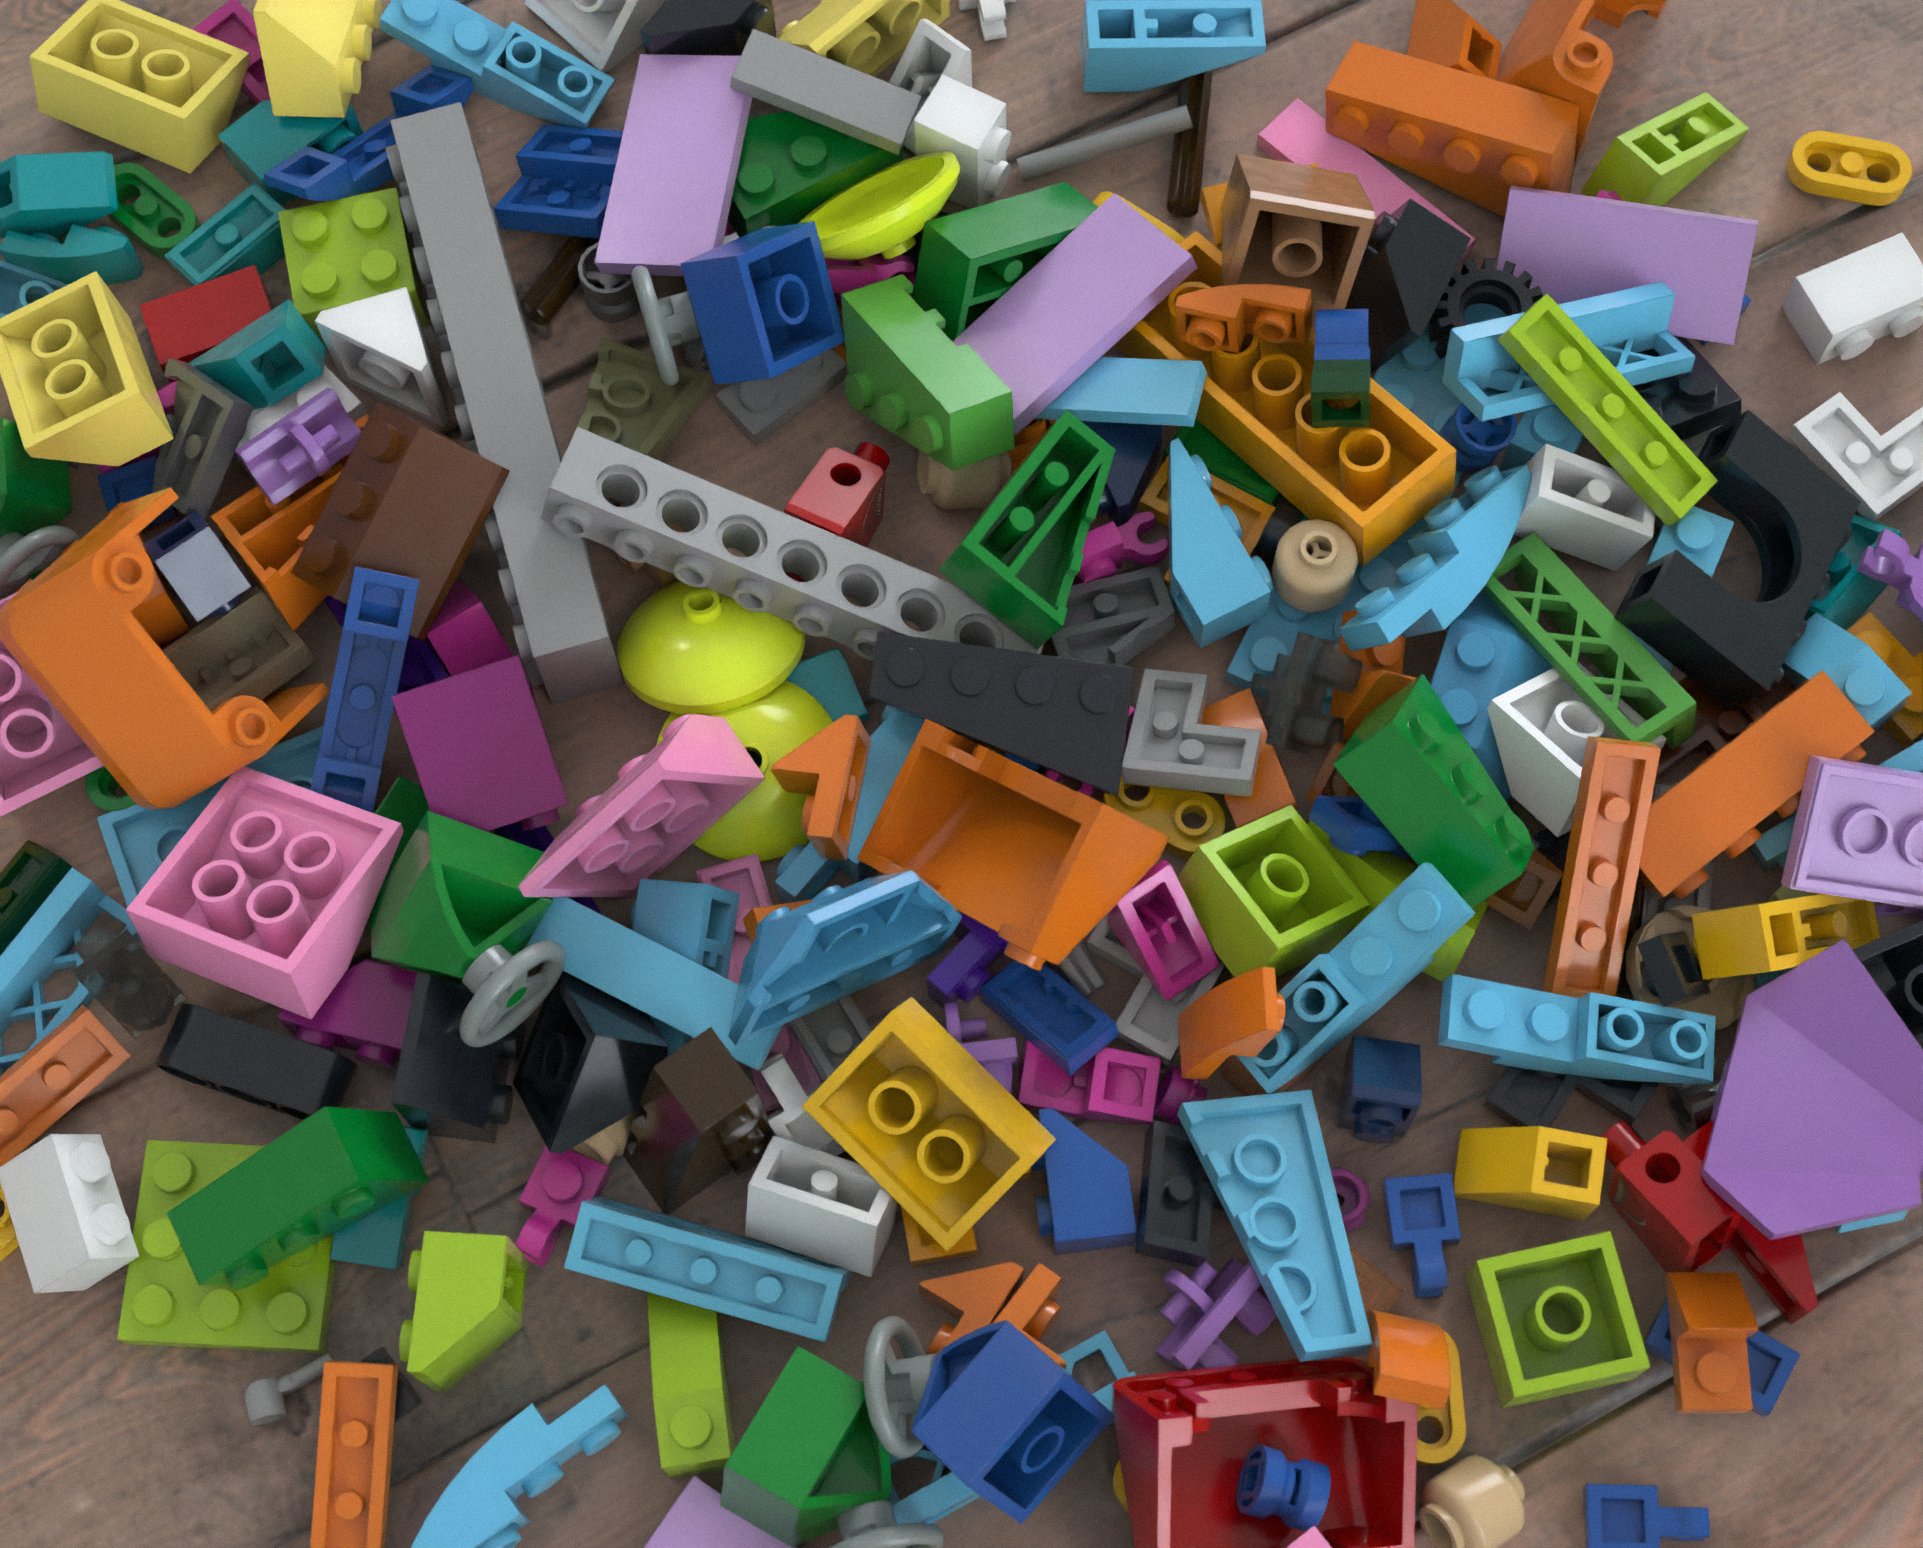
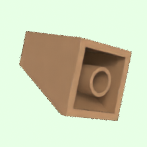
[1222,154,1375,311]

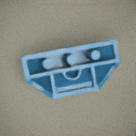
[1430,592,1553,801]
[728,870,962,1046]

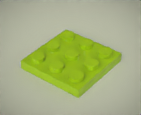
[117,1140,336,1354]

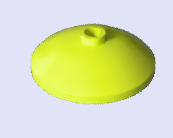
[798,151,961,260]
[617,580,806,715]
[656,680,833,862]

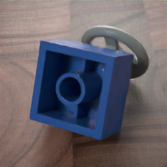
[631,221,845,386]
[863,1316,1115,1524]

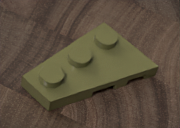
[578,337,709,504]

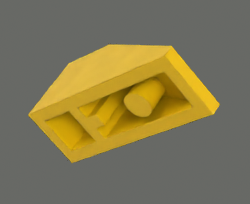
[1691,893,1880,980]

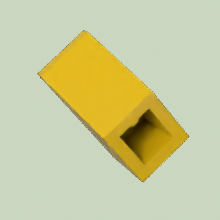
[1453,1126,1607,1221]

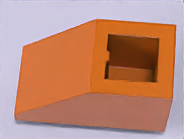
[1407,0,1502,80]

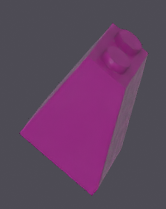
[391,654,569,835]

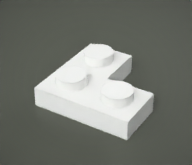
[1787,392,1923,521]

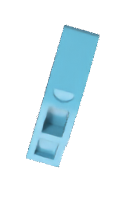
[379,0,615,128]
[1338,465,1532,651]
[775,706,924,904]
[1236,863,1476,1094]
[1438,974,1716,1084]
[411,1384,629,1548]

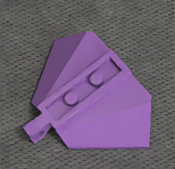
[1701,939,1923,1240]

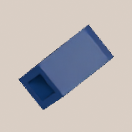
[1031,1108,1137,1255]

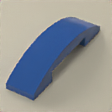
[263,65,474,201]
[310,566,420,813]

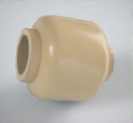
[917,450,1011,510]
[1272,519,1358,613]
[1419,1455,1525,1548]

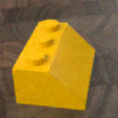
[801,997,1056,1252]

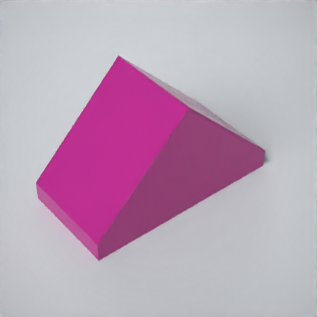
[425,579,513,677]
[1107,859,1220,1001]

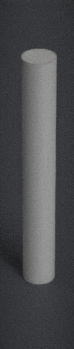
[1017,105,1193,181]

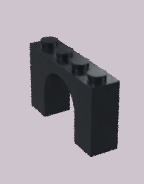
[1614,410,1860,709]

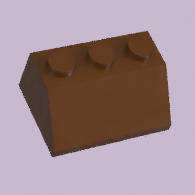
[291,402,510,641]

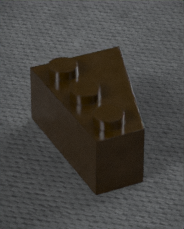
[623,1027,773,1215]

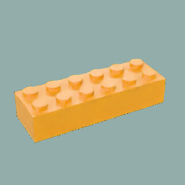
[1113,231,1456,566]

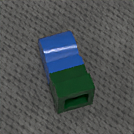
[1311,309,1371,427]

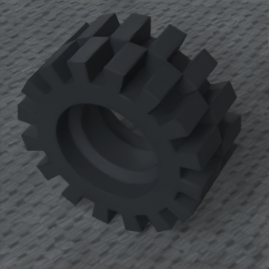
[1428,258,1543,360]

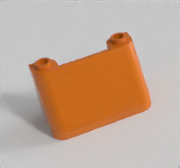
[1496,0,1668,170]
[857,719,1170,971]

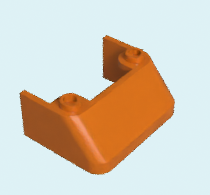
[0,487,330,810]

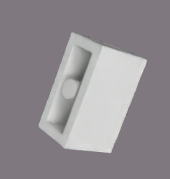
[913,74,1011,209]
[1781,232,1923,365]
[1514,444,1656,571]
[0,1134,139,1293]
[745,1136,897,1277]

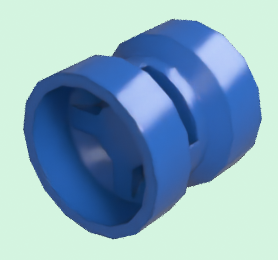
[1438,393,1516,474]
[1236,1444,1331,1532]

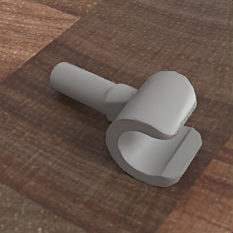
[244,1353,333,1427]

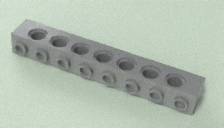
[540,427,1044,661]

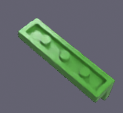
[1482,532,1697,749]

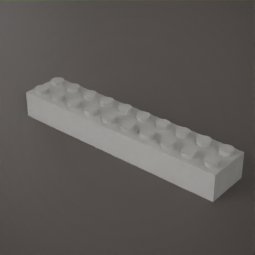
[386,102,625,705]

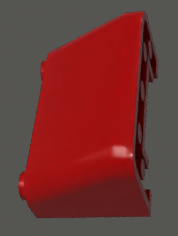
[1112,1357,1418,1548]

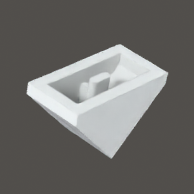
[889,18,972,153]

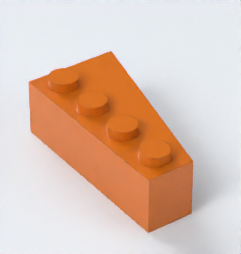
[1325,41,1579,218]
[1638,670,1875,901]

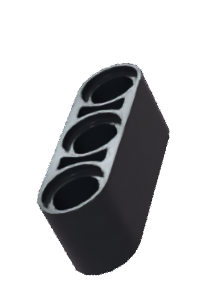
[155,1003,357,1121]

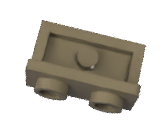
[162,586,317,712]

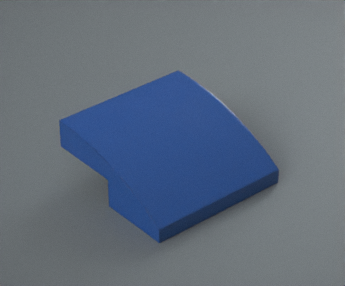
[493,124,623,239]

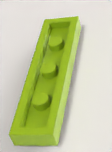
[1497,293,1718,527]

